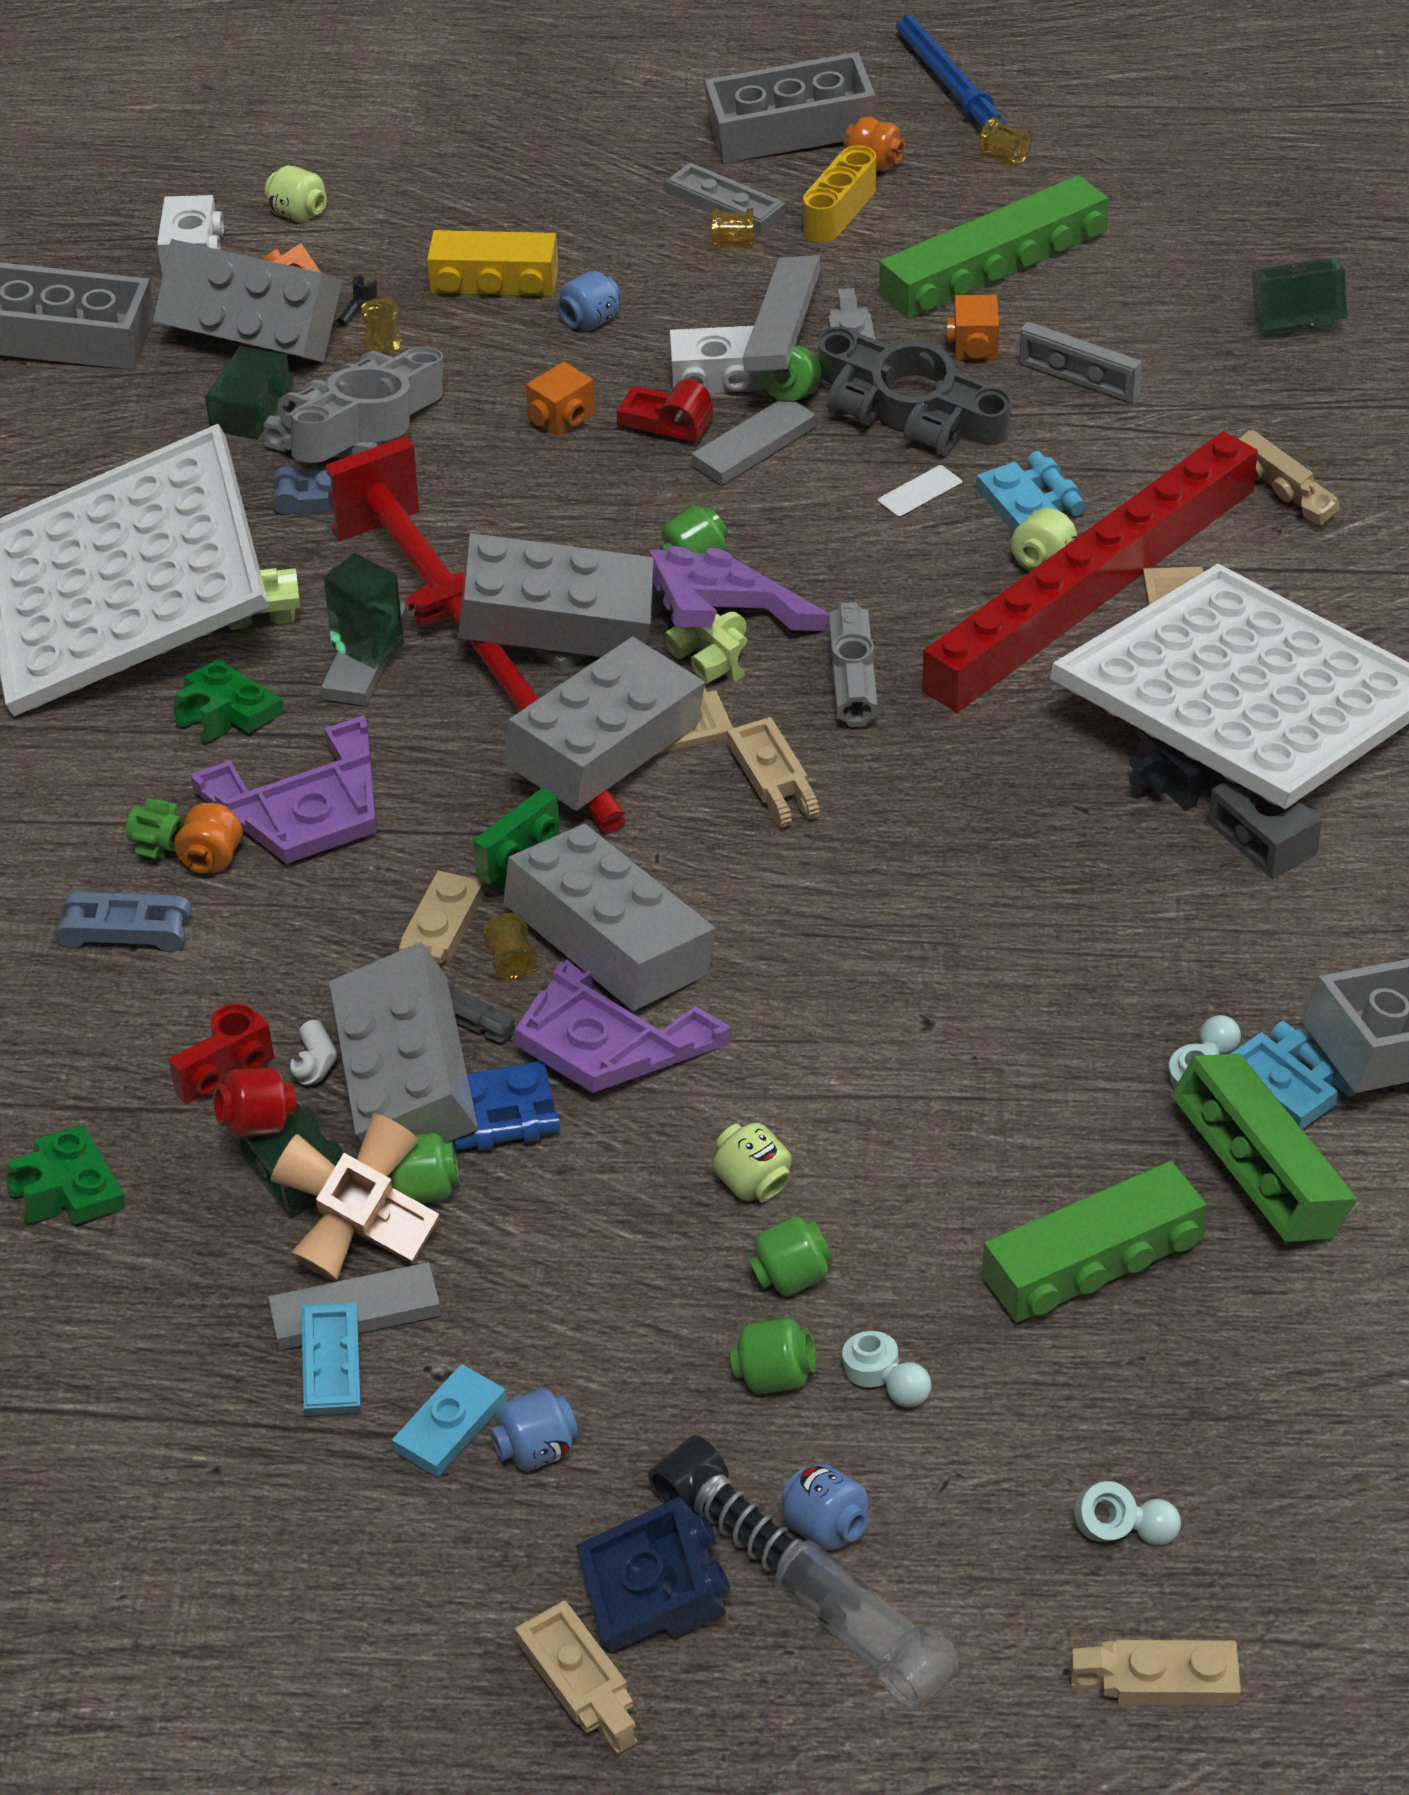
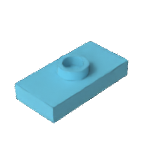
[301,1302,361,1416]
[392,1364,507,1478]

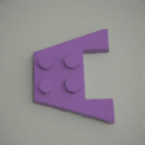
[648,546,829,631]
[190,715,377,864]
[514,957,731,1093]

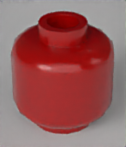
[213,1066,296,1138]

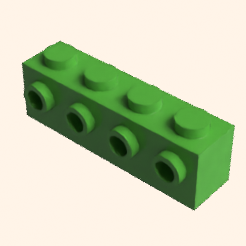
[1171,1054,1358,1242]
[982,1160,1207,1323]

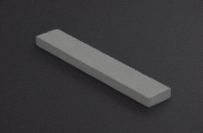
[742,255,821,372]

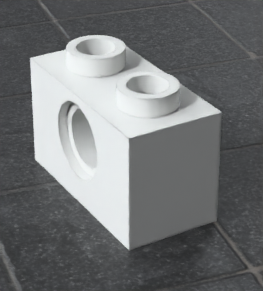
[157,195,224,277]
[670,326,758,394]

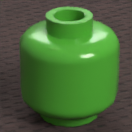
[760,345,822,402]
[660,505,729,554]
[387,1132,460,1204]
[749,1216,834,1297]
[730,1317,817,1394]

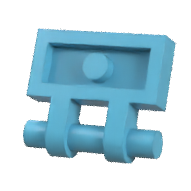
[976,451,1087,532]
[1231,1021,1356,1129]

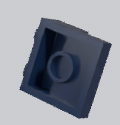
[576,1497,731,1652]

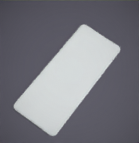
[878,465,962,516]

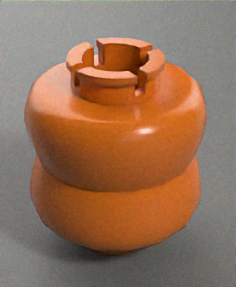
[843,116,905,172]
[174,803,243,873]

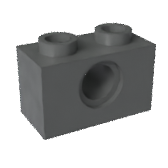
[1208,780,1322,880]

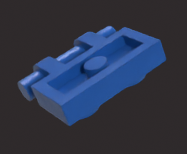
[454,1061,560,1152]

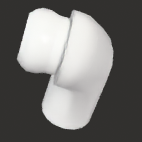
[290,1020,338,1085]

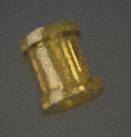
[979,117,1032,165]
[712,208,754,246]
[361,297,402,354]
[483,913,538,980]

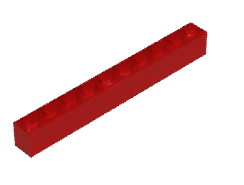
[922,431,1258,713]

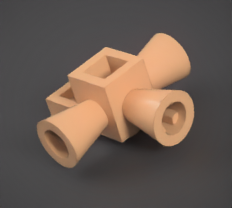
[271,1113,439,1281]

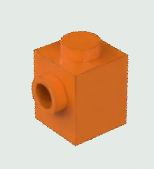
[946,295,999,360]
[526,361,596,437]

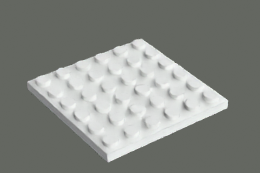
[0,424,269,716]
[1050,564,1409,809]

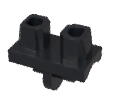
[1129,727,1215,812]

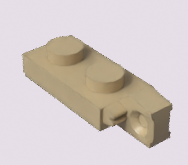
[1239,430,1340,526]
[399,870,485,964]
[514,1600,637,1755]
[1070,1640,1241,1706]

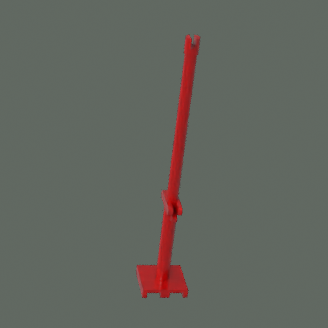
[325,436,626,833]

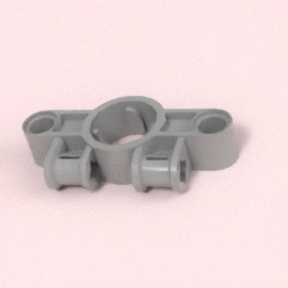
[278,347,443,463]

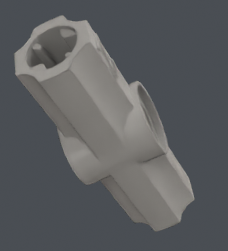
[828,602,878,727]

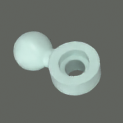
[1169,1015,1241,1089]
[842,1331,931,1408]
[1074,1481,1181,1546]

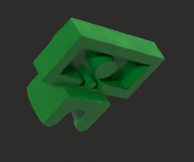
[174,659,283,742]
[472,788,560,893]
[6,1125,125,1224]

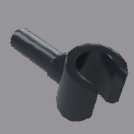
[337,276,377,326]

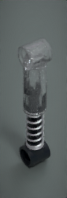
[648,1435,962,1711]

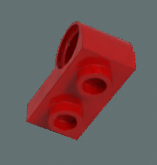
[616,379,713,442]
[168,1003,275,1105]

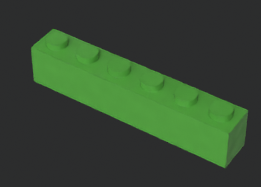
[879,175,1109,319]

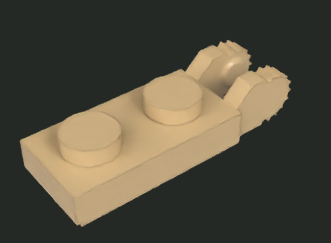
[726,717,820,828]

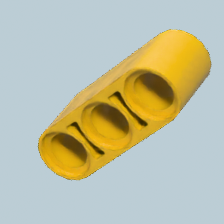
[803,145,876,243]

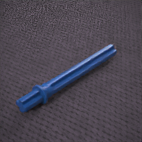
[896,15,1005,136]

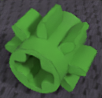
[126,798,185,859]

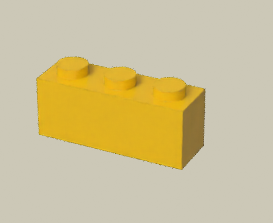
[427,230,559,296]

